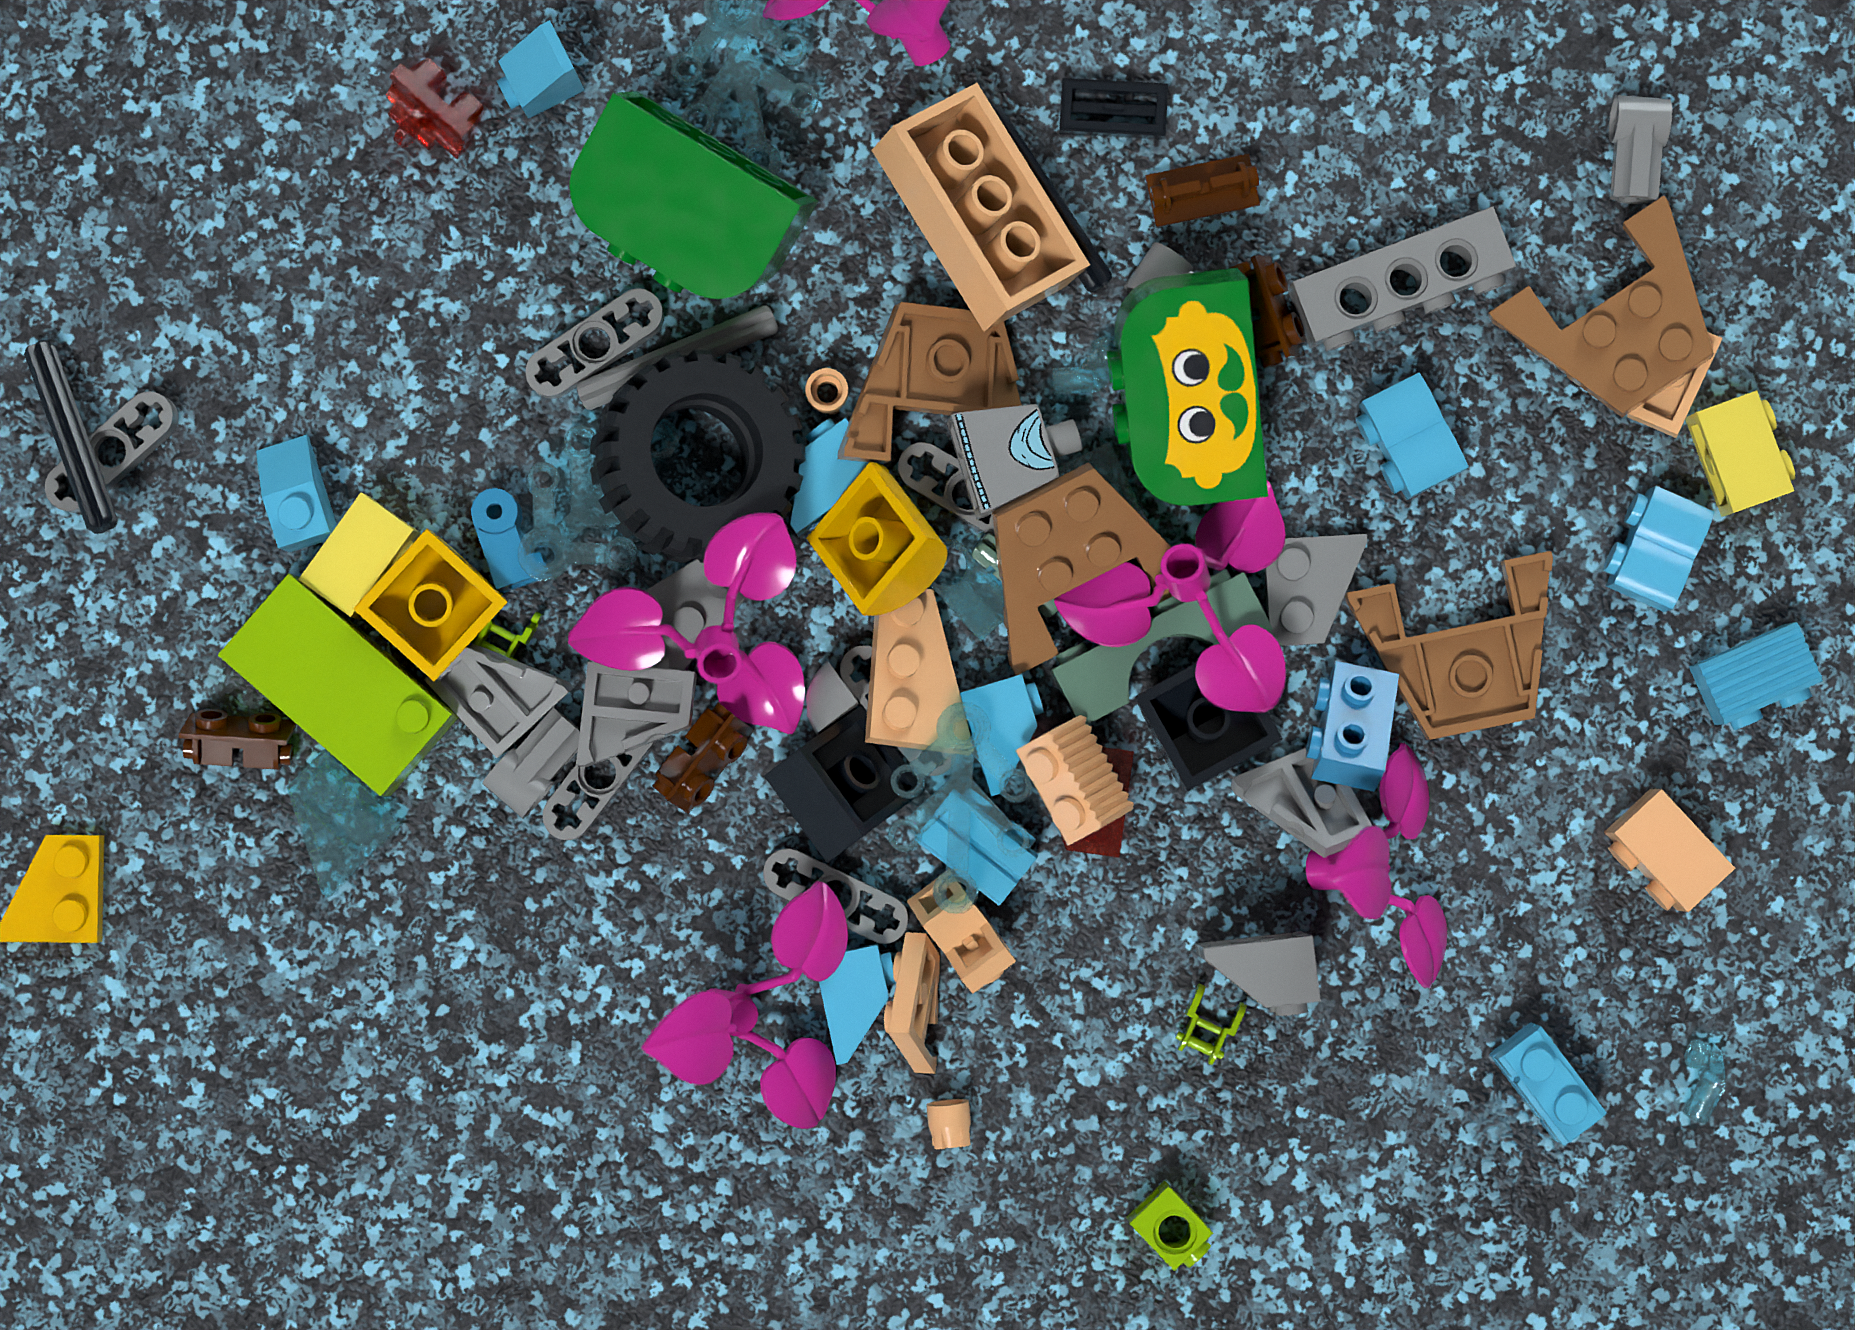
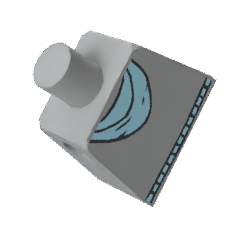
[947,404,1082,520]

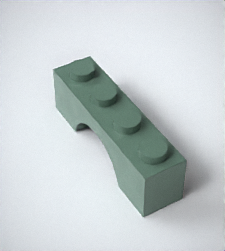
[1050,569,1273,725]

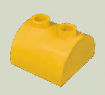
[806,462,947,616]
[353,528,508,681]

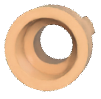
[805,368,849,415]
[926,1099,971,1149]

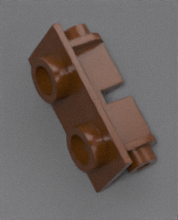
[1145,154,1260,228]
[1228,255,1306,369]
[652,702,754,814]
[179,709,297,770]

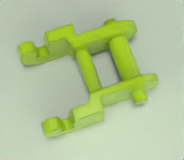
[471,592,543,661]
[1175,983,1247,1065]

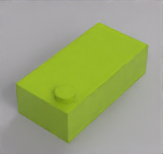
[218,573,459,797]

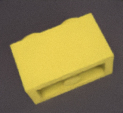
[1685,390,1795,517]
[298,492,421,619]

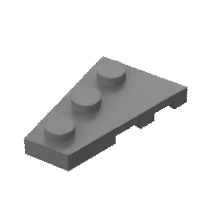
[645,559,746,671]

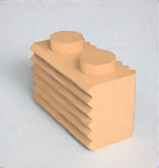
[1015,715,1134,846]

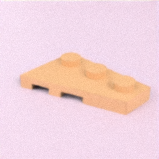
[865,589,974,756]

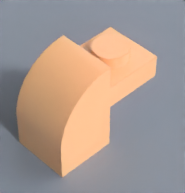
[907,869,1016,994]

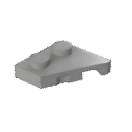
[1264,534,1367,646]
[424,642,574,758]
[576,661,697,767]
[1231,748,1372,858]

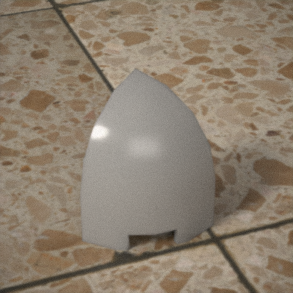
[806,660,859,735]

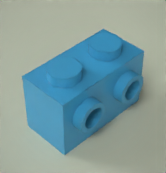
[1306,661,1399,792]

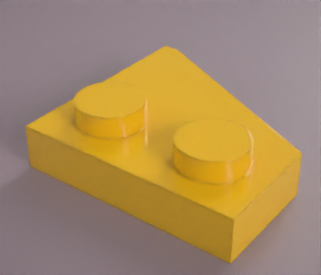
[0,835,104,943]

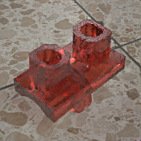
[386,57,484,159]

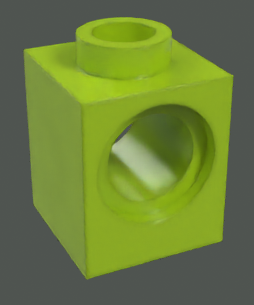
[1126,1180,1214,1271]

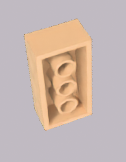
[872,83,1090,332]

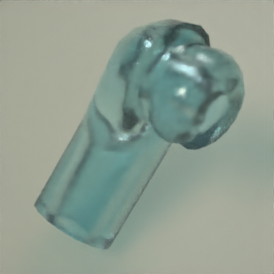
[1683,1039,1727,1124]

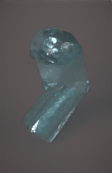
[1052,336,1116,395]

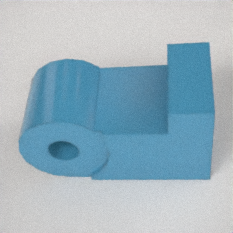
[471,488,552,593]

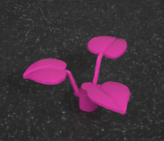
[762,0,951,66]
[1054,480,1286,712]
[568,513,805,734]
[1306,743,1447,988]
[641,881,848,1129]

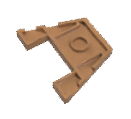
[1489,195,1714,417]
[838,302,1022,464]
[992,462,1172,676]
[1345,551,1553,740]

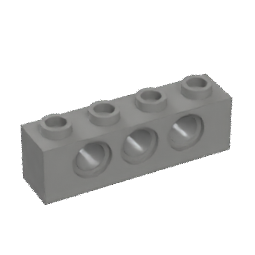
[1288,206,1516,352]

